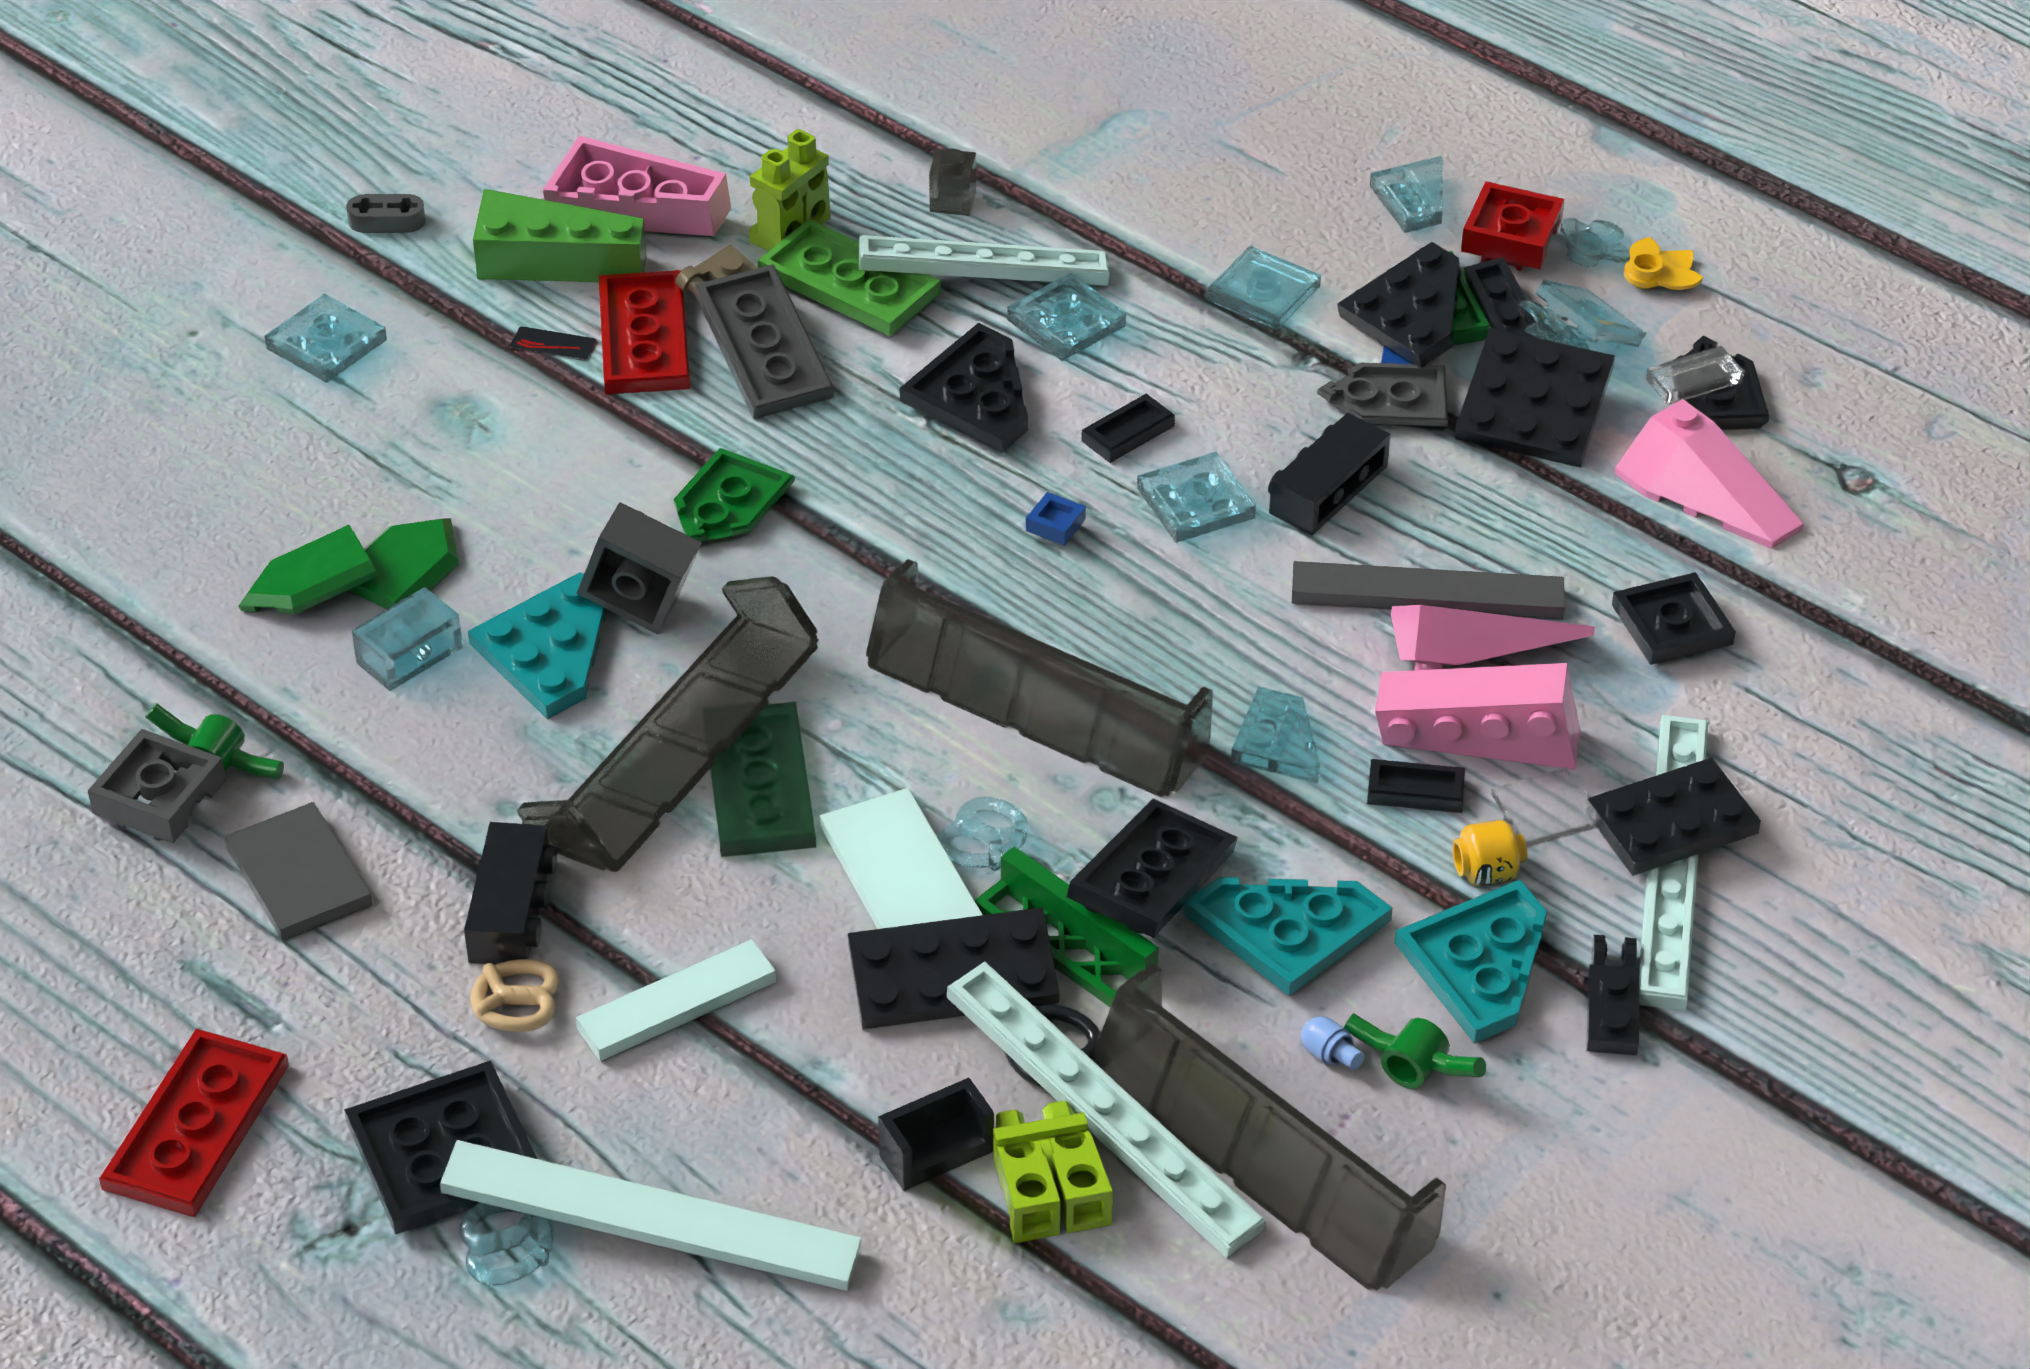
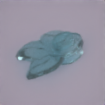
[1560,217,1630,267]
[1518,300,1590,350]

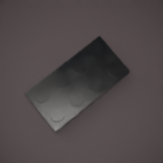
[1066,798,1238,938]
[848,907,1060,1030]

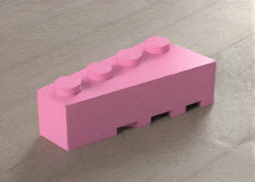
[543,136,731,236]
[1375,663,1581,770]

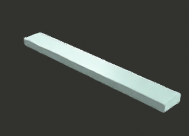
[1639,715,1708,1011]
[947,962,1266,1259]
[440,1140,861,1291]

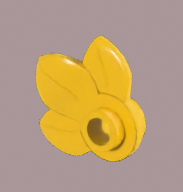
[1624,237,1703,290]

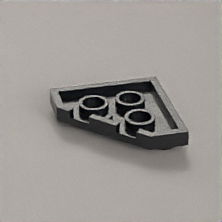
[1337,242,1461,368]
[899,323,1028,453]

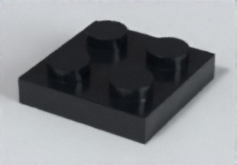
[1612,572,1736,665]

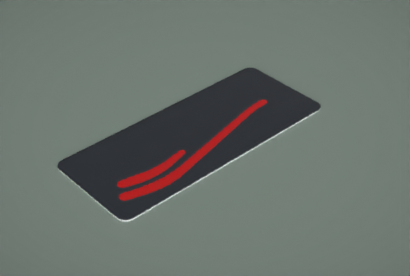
[510,326,596,360]

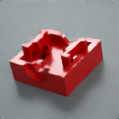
[1461,181,1565,271]

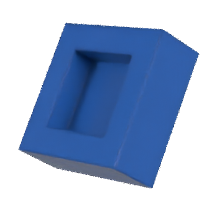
[1026,492,1086,546]

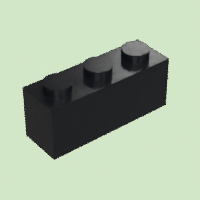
[1268,412,1391,536]
[464,822,557,965]

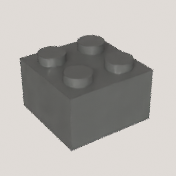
[576,502,702,634]

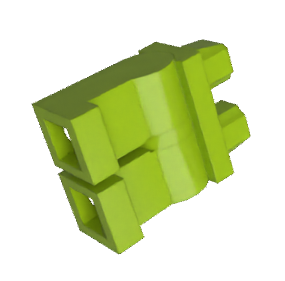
[749,129,831,251]
[993,1100,1113,1243]

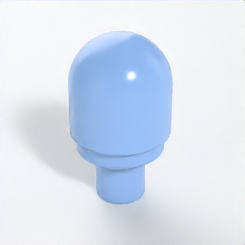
[1301,1016,1364,1070]

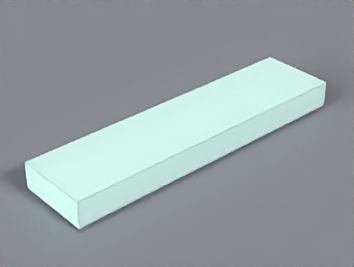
[576,939,776,1062]

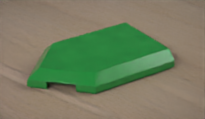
[674,448,795,542]
[348,518,459,617]
[238,525,378,614]

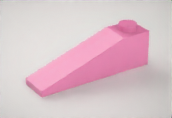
[1614,399,1804,549]
[1391,605,1595,671]

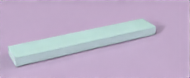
[859,235,1110,286]

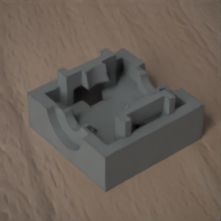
[88,729,226,844]

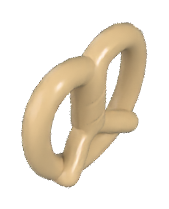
[470,959,559,1032]

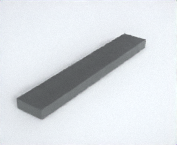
[1291,561,1565,619]

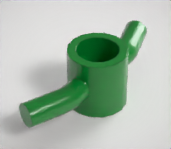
[145,703,284,780]
[1344,1013,1486,1089]

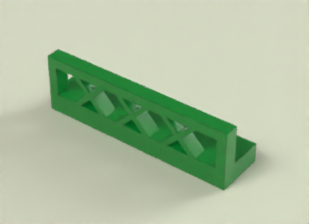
[974,846,1159,1012]

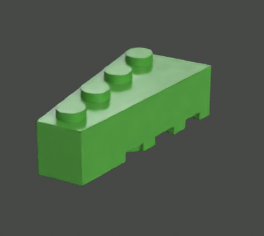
[473,189,647,282]

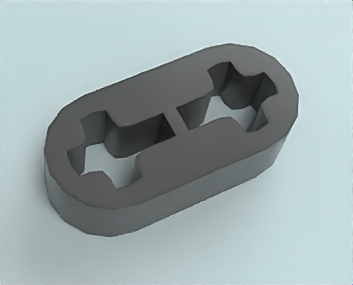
[346,194,426,233]

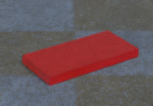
[598,270,691,395]
[99,1028,289,1217]

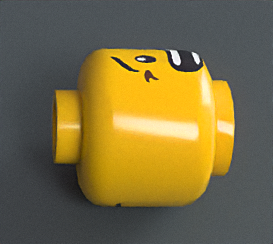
[1452,820,1527,886]

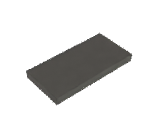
[694,264,834,419]

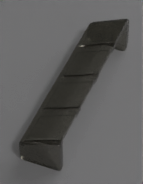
[866,559,1213,797]
[517,576,819,872]
[1093,964,1446,1291]

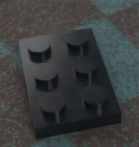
[1585,757,1761,876]

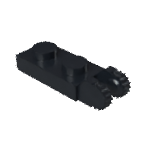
[1586,935,1639,1055]

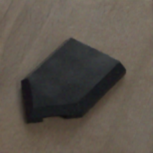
[1668,335,1769,430]

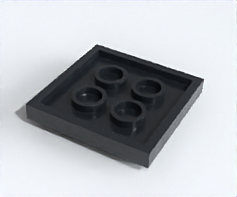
[1455,328,1615,468]
[344,1060,537,1235]

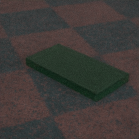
[703,701,816,857]

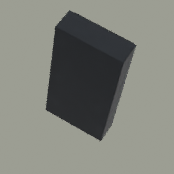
[1081,394,1175,463]
[1367,759,1465,813]

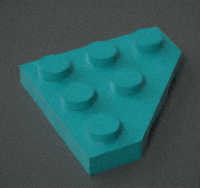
[468,572,608,719]
[1184,877,1393,996]
[1394,880,1547,1043]

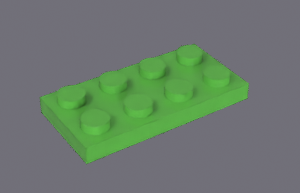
[758,219,941,336]

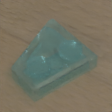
[1370,156,1443,233]
[1231,686,1321,784]

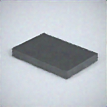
[224,801,373,941]

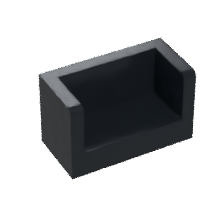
[878,1077,994,1191]

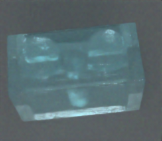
[351,587,463,691]

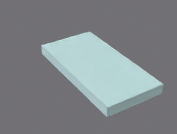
[820,788,982,929]

